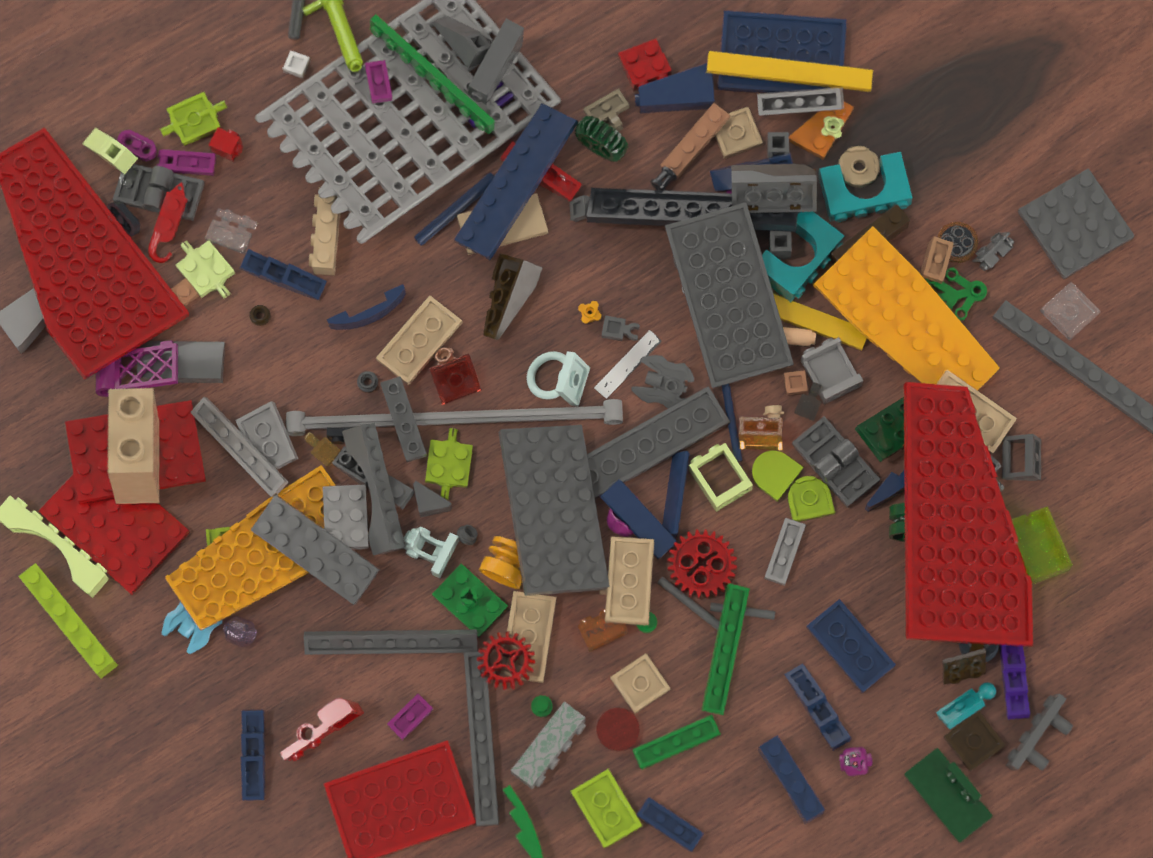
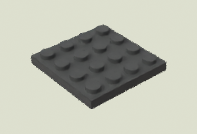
[1018,168,1135,280]

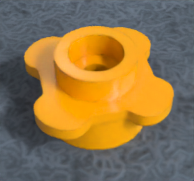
[578,301,602,324]

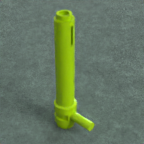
[303,0,363,72]

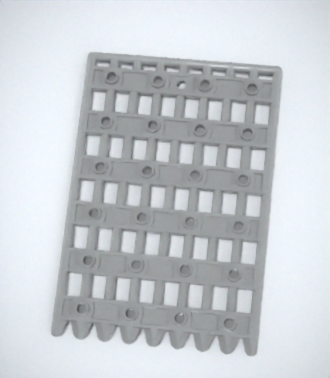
[255,0,561,244]

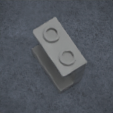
[801,338,863,405]

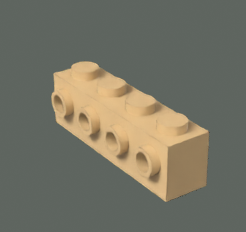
[309,188,340,276]

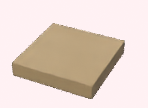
[715,107,763,159]
[610,653,671,714]

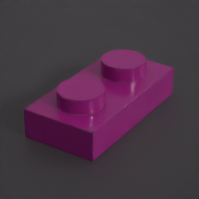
[365,60,392,104]
[387,694,434,741]

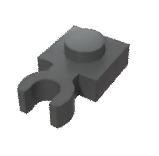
[601,316,640,341]

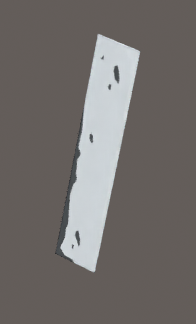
[594,330,662,399]

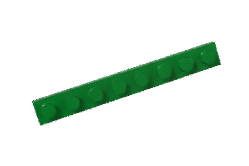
[370,14,495,135]

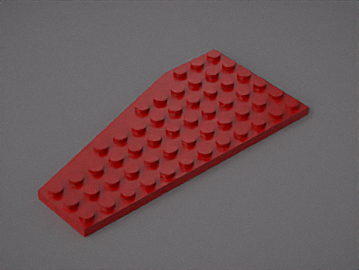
[0,127,189,380]

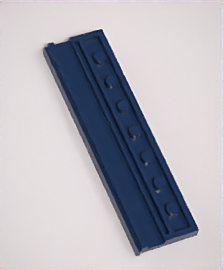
[454,103,578,260]

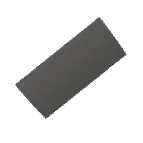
[137,341,225,383]

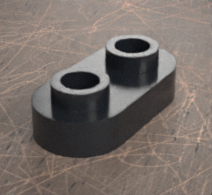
[107,200,140,237]

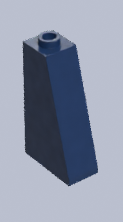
[635,63,714,113]

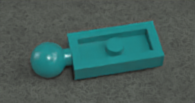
[936,682,996,729]

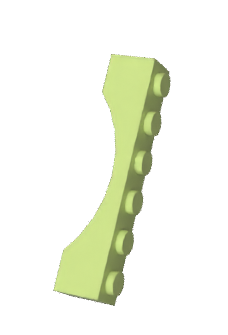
[0,496,109,598]

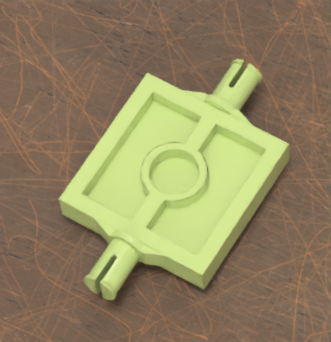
[176,240,235,298]

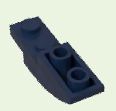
[710,153,793,191]

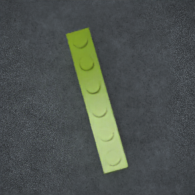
[18,563,118,679]

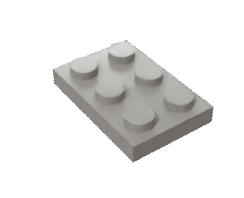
[236,401,298,470]
[323,485,368,549]

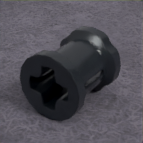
[650,166,677,191]

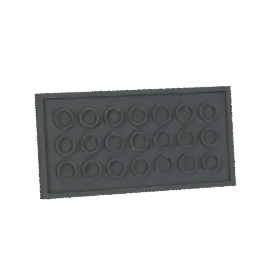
[665,202,794,388]
[498,425,610,596]

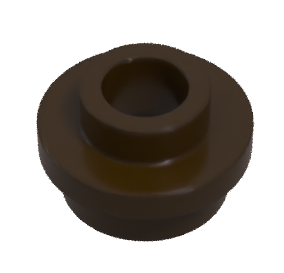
[249,305,271,326]

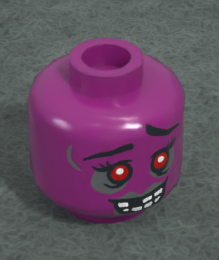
[840,746,873,776]

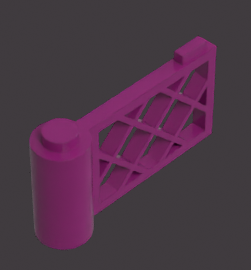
[95,340,178,397]

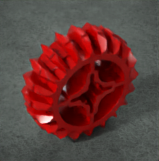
[477,631,536,690]

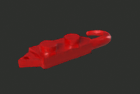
[148,182,188,263]

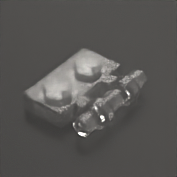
[205,208,258,254]

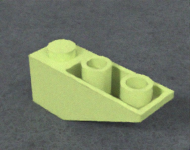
[83,128,138,174]

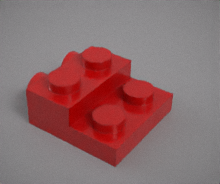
[618,39,672,91]

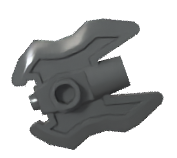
[631,355,694,409]

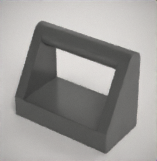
[1002,434,1041,481]

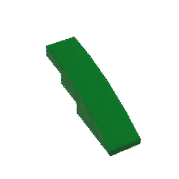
[503,785,543,858]

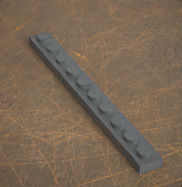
[993,300,1153,434]

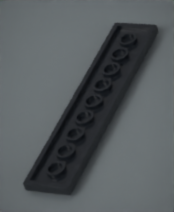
[587,188,798,232]

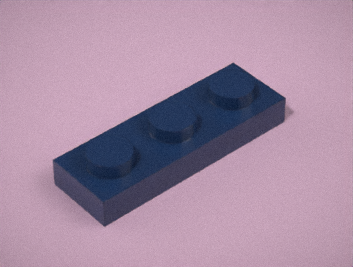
[636,797,704,853]

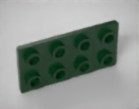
[904,748,993,843]

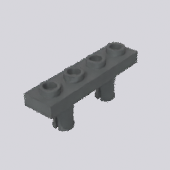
[380,376,427,463]
[1005,693,1073,771]

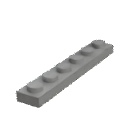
[191,397,288,497]

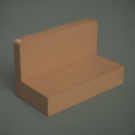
[920,237,954,283]

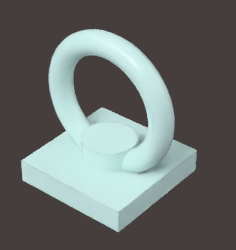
[527,351,590,407]

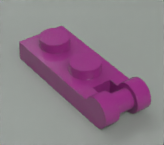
[157,150,216,176]

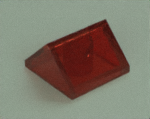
[429,353,482,405]

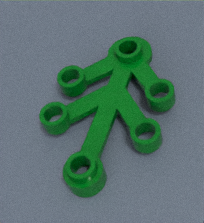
[925,268,987,321]

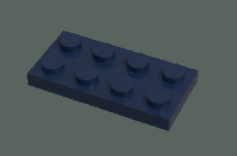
[806,599,896,693]

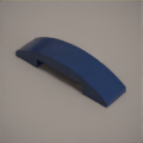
[327,284,406,330]

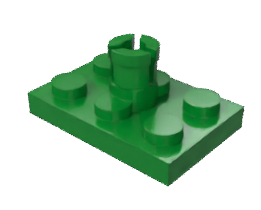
[432,563,509,638]

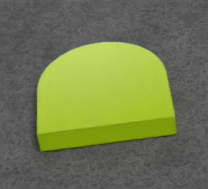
[752,450,803,502]
[788,476,835,522]

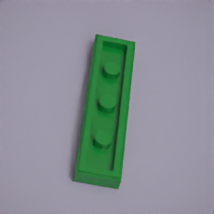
[632,715,721,770]

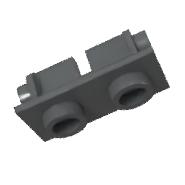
[972,232,1014,271]

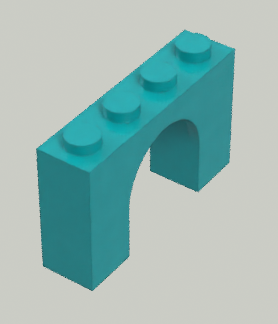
[818,152,912,222]
[762,212,845,302]

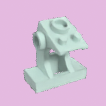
[404,527,459,578]

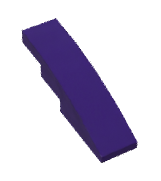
[999,645,1030,719]

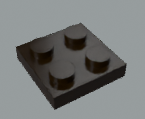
[943,710,1006,772]

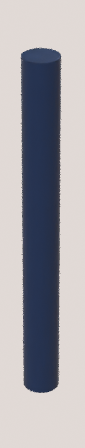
[721,383,743,462]

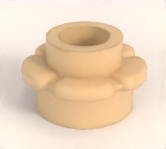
[763,405,784,420]

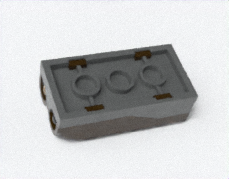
[731,164,817,213]

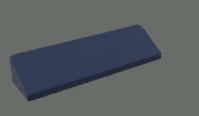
[662,451,689,538]
[600,479,677,559]

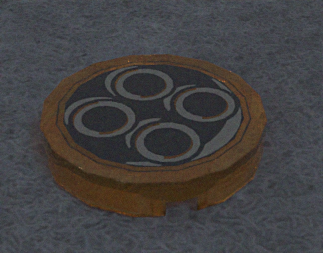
[937,222,978,263]

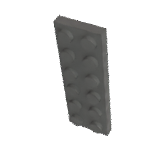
[251,495,380,605]

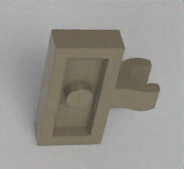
[583,89,629,132]

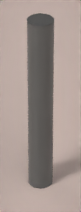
[710,602,775,620]

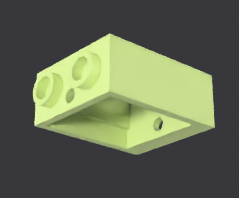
[689,443,753,512]

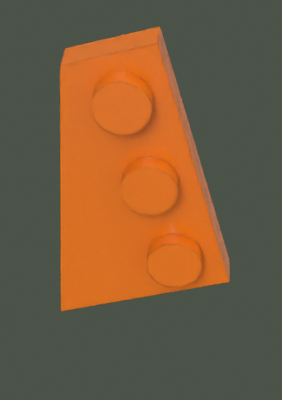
[789,102,854,160]

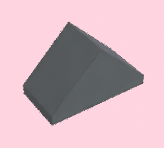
[413,481,452,517]

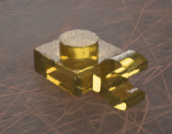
[304,432,341,467]

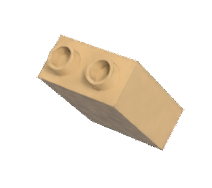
[108,388,159,504]

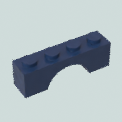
[758,735,825,825]

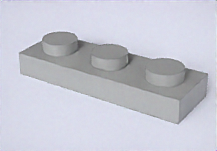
[764,518,806,586]

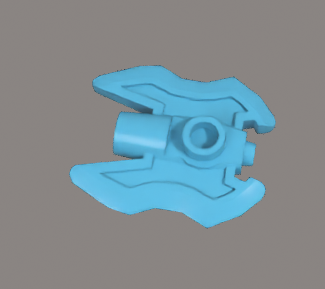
[162,602,223,654]

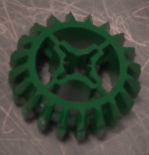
[574,116,628,162]

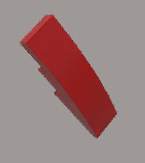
[500,141,582,202]

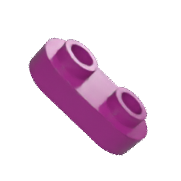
[117,130,157,161]

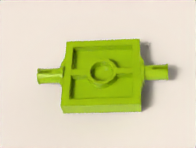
[160,92,228,146]
[425,428,473,500]

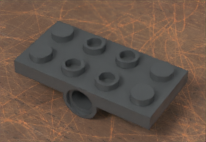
[113,164,205,221]
[792,416,880,508]

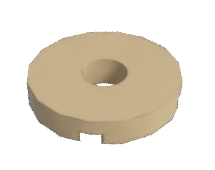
[839,146,880,187]

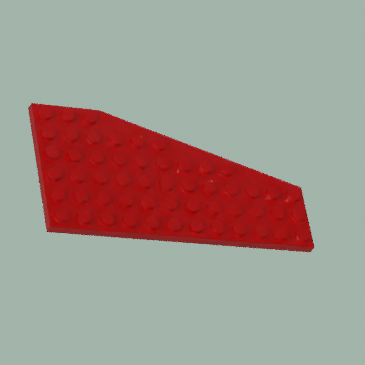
[904,382,1033,647]

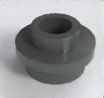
[357,371,378,392]
[457,525,478,545]

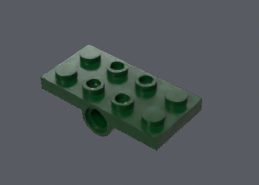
[855,397,904,463]

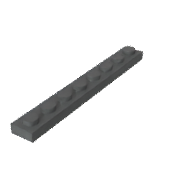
[304,630,478,655]
[464,651,499,827]

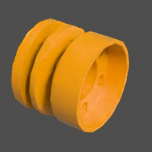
[479,536,523,589]

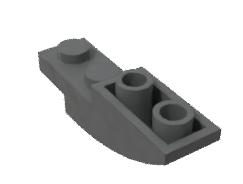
[332,446,415,510]

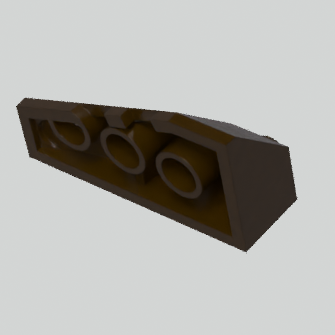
[483,253,542,340]

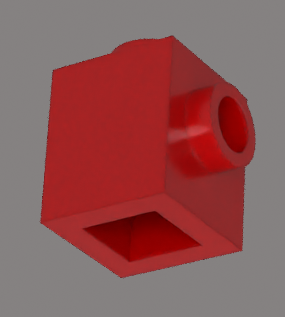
[209,128,243,162]

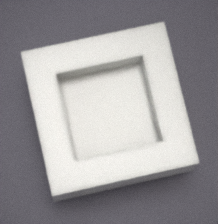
[283,51,310,78]

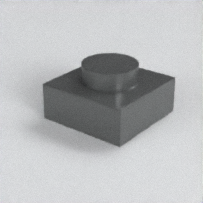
[570,195,590,222]

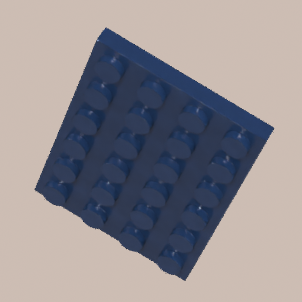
[718,10,847,93]

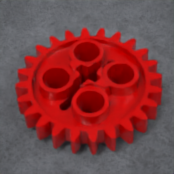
[667,529,737,599]

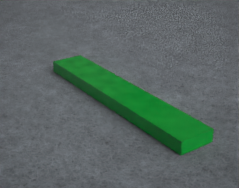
[701,583,750,716]

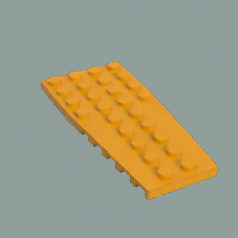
[813,226,999,391]
[165,465,336,631]

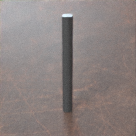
[658,577,720,631]

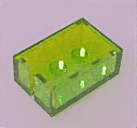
[1012,506,1073,585]

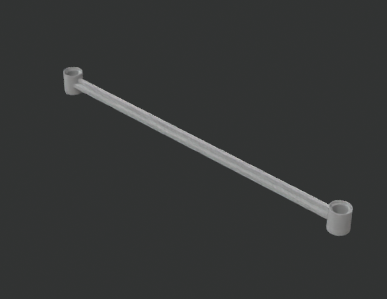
[286,399,623,436]

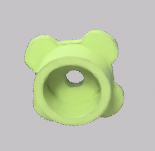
[821,116,844,138]

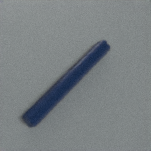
[414,173,494,246]

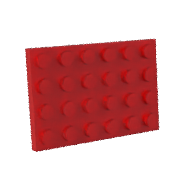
[65,400,206,504]
[38,474,190,595]
[323,740,476,858]

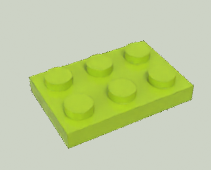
[571,769,642,849]

